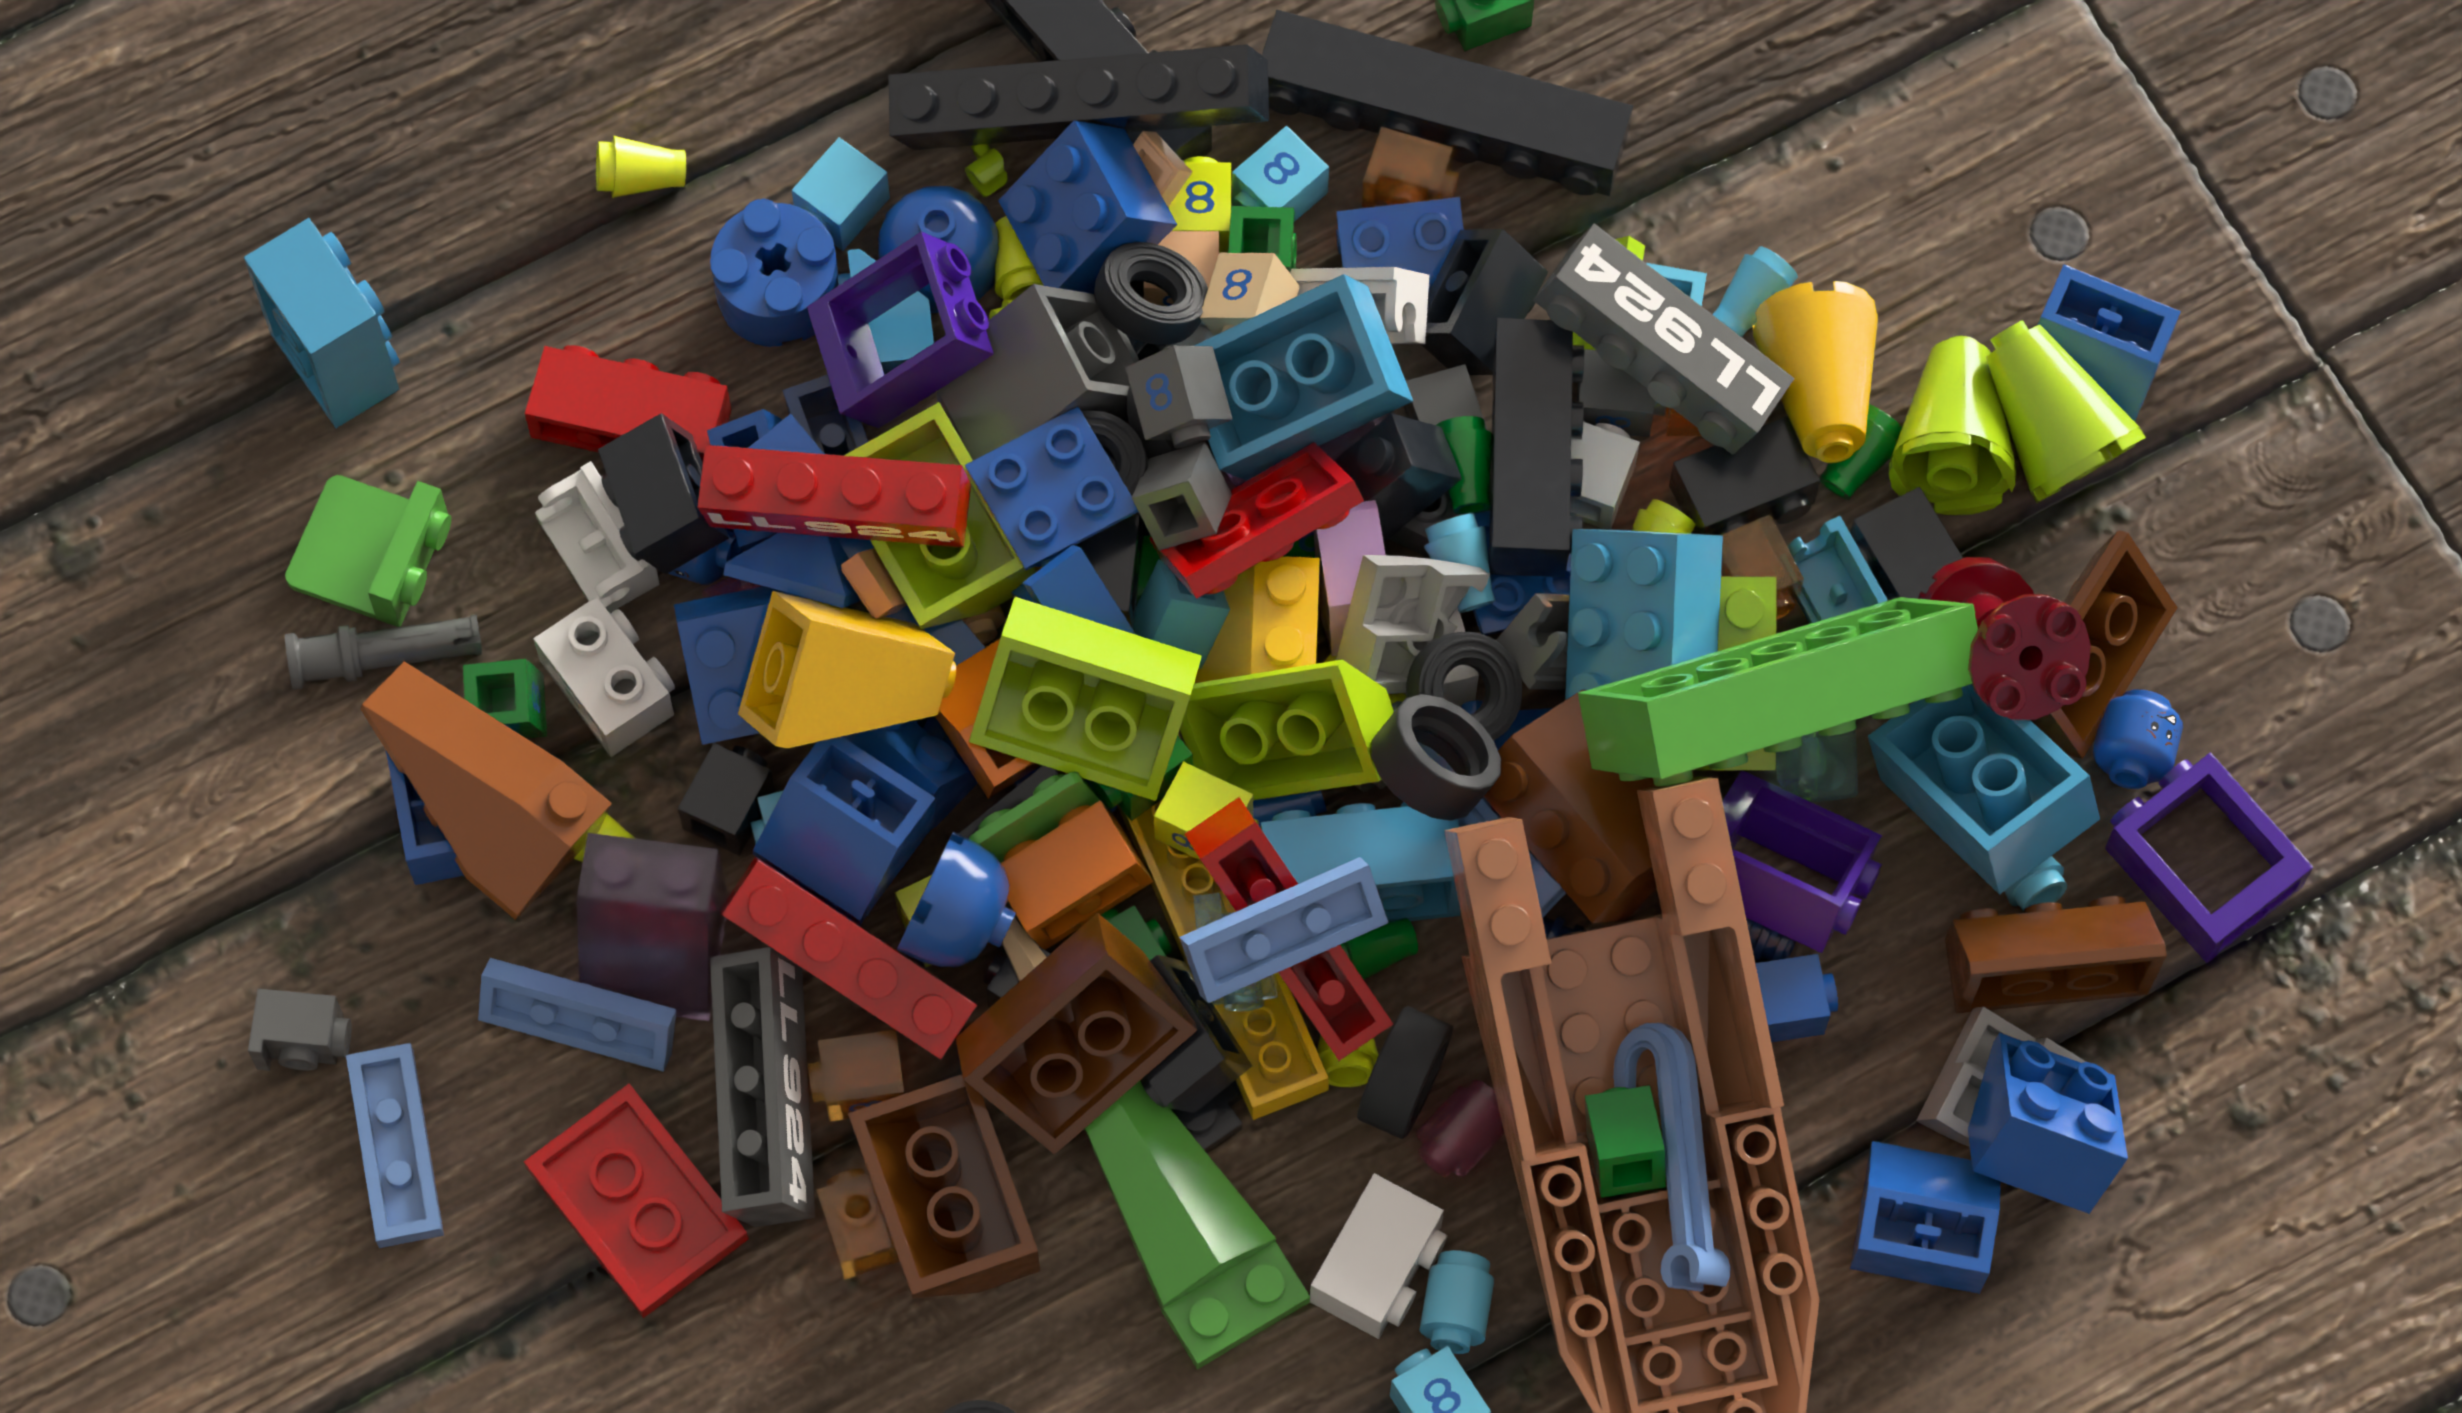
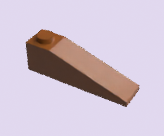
[360,661,612,920]

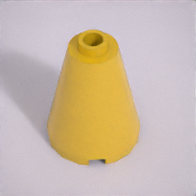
[1753,281,1878,463]

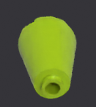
[1986,320,2146,503]
[1889,336,2016,515]

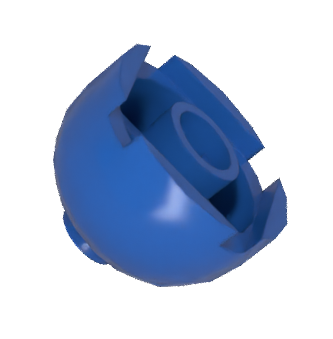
[878,186,999,313]
[897,832,1016,967]

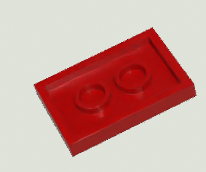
[1149,442,1364,599]
[523,1084,749,1318]

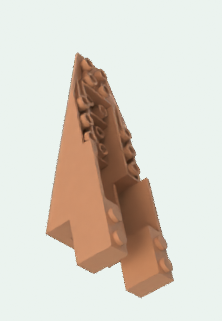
[1444,777,1820,1413]

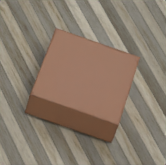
[841,548,907,619]

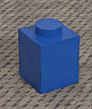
[1755,954,1838,1043]

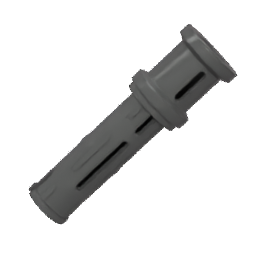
[285,614,483,690]

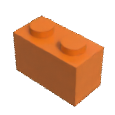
[1001,801,1154,950]

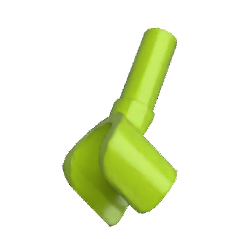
[965,144,1008,197]

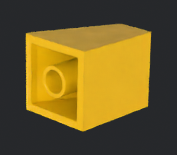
[1194,556,1320,683]
[738,591,956,748]

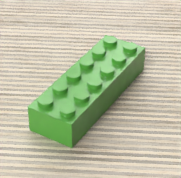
[1578,597,1978,786]

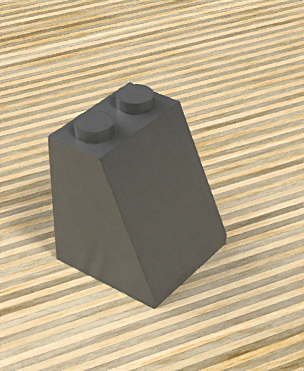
[936,284,1140,460]

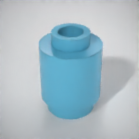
[1419,1250,1494,1354]

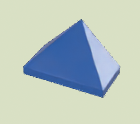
[723,533,861,608]

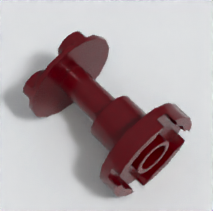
[1917,557,2091,720]

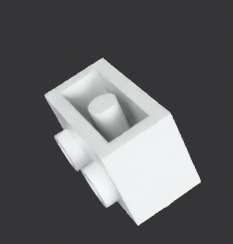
[533,596,675,757]

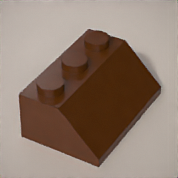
[2031,530,2178,759]
[1484,689,1657,923]
[1945,896,2167,1013]
[956,912,1197,1155]
[848,1074,1040,1298]

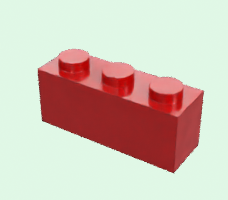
[524,345,732,463]

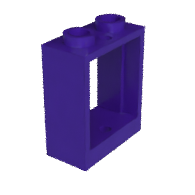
[807,231,994,428]
[2105,752,2313,963]
[1722,770,1882,953]

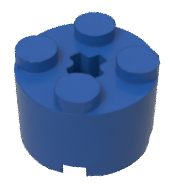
[710,199,839,347]

